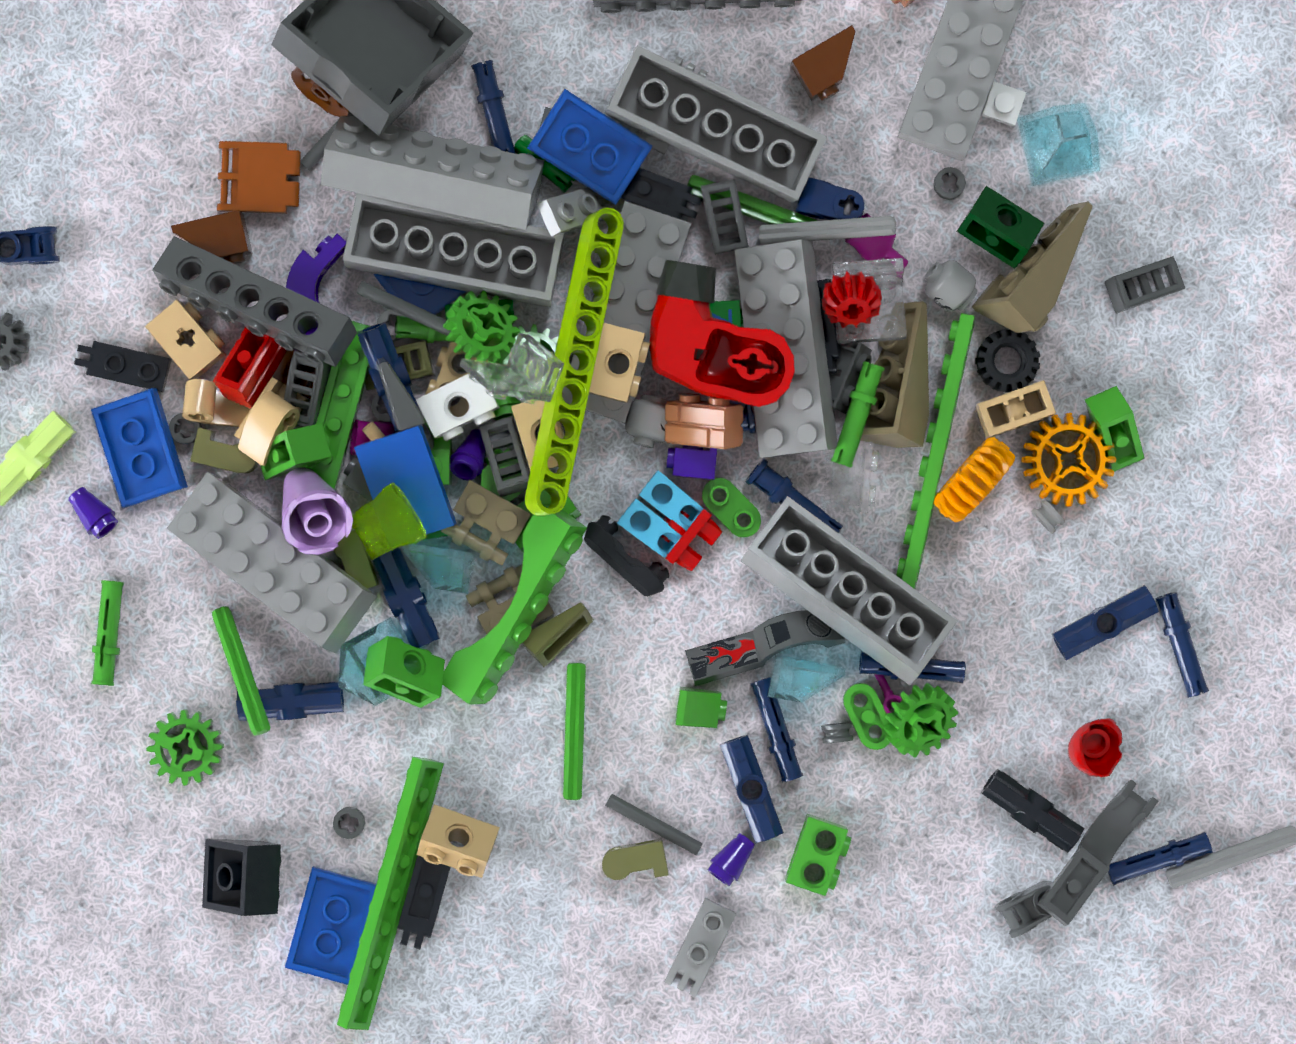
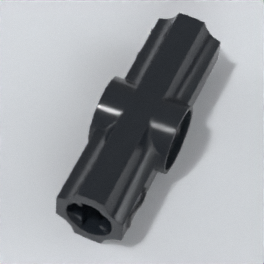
[981,769,1085,853]

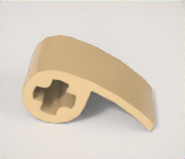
[182,379,250,427]
[238,391,300,466]

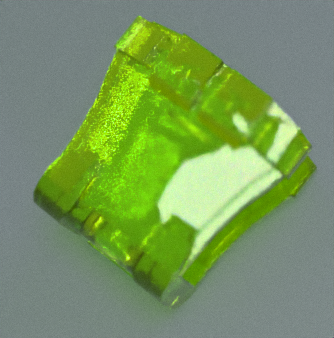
[352,482,427,560]

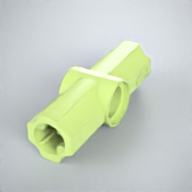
[0,411,76,506]

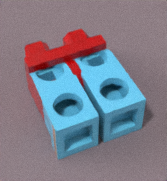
[616,470,723,571]

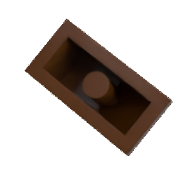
[791,25,856,101]
[171,210,253,264]

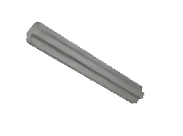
[759,216,896,244]
[1166,825,1296,888]

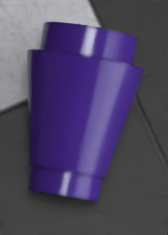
[450,429,486,481]
[68,487,118,539]
[707,833,756,886]

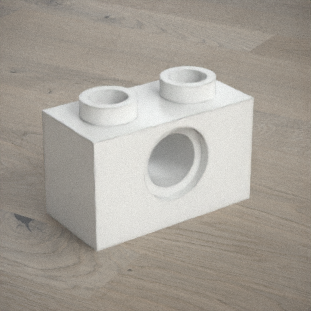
[416,369,500,441]

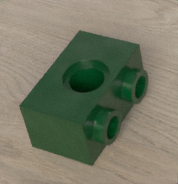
[956,186,1045,269]

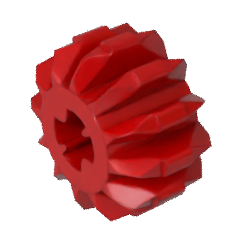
[822,270,882,329]

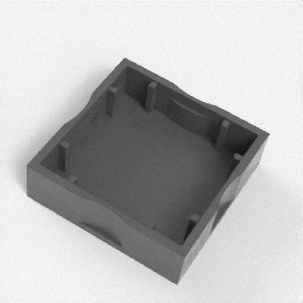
[271,0,473,136]

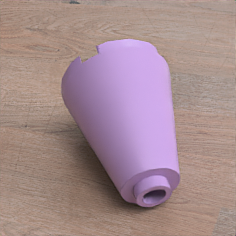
[281,467,353,555]

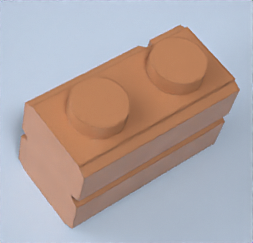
[665,393,743,450]

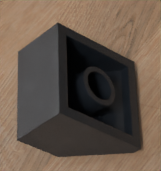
[202,838,281,916]

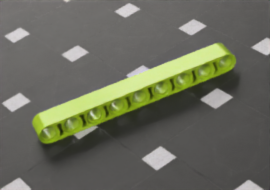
[525,207,624,516]

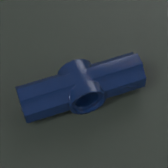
[357,322,421,431]
[371,544,440,648]
[1052,585,1159,661]
[236,682,344,721]
[720,734,784,843]

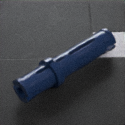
[471,60,516,154]
[1155,592,1209,698]
[859,651,966,684]
[750,677,803,783]
[1108,832,1213,886]

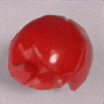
[1068,718,1123,778]

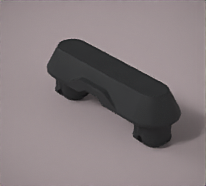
[584,515,669,597]

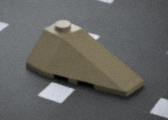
[972,201,1093,333]
[860,301,929,448]

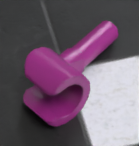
[874,674,902,714]

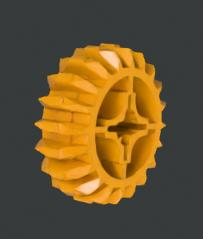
[1021,413,1116,507]
[933,437,1015,523]

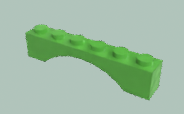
[442,504,587,704]

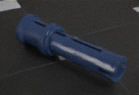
[745,458,843,533]

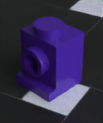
[666,445,717,480]

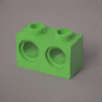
[785,814,852,896]

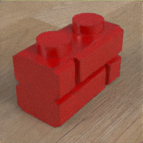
[213,327,287,409]

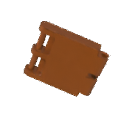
[217,141,301,214]

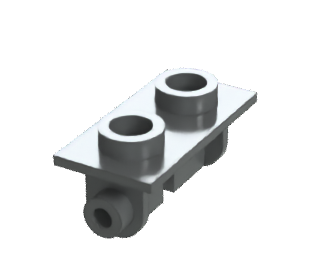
[829,339,872,414]

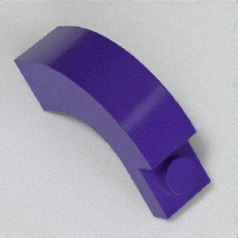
[286,233,346,335]

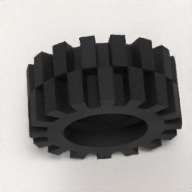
[975,329,1040,392]

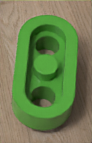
[702,478,761,537]
[843,683,890,750]

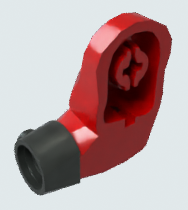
[649,260,795,407]

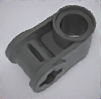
[995,881,1053,938]

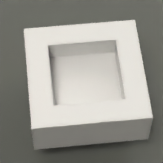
[981,81,1027,127]

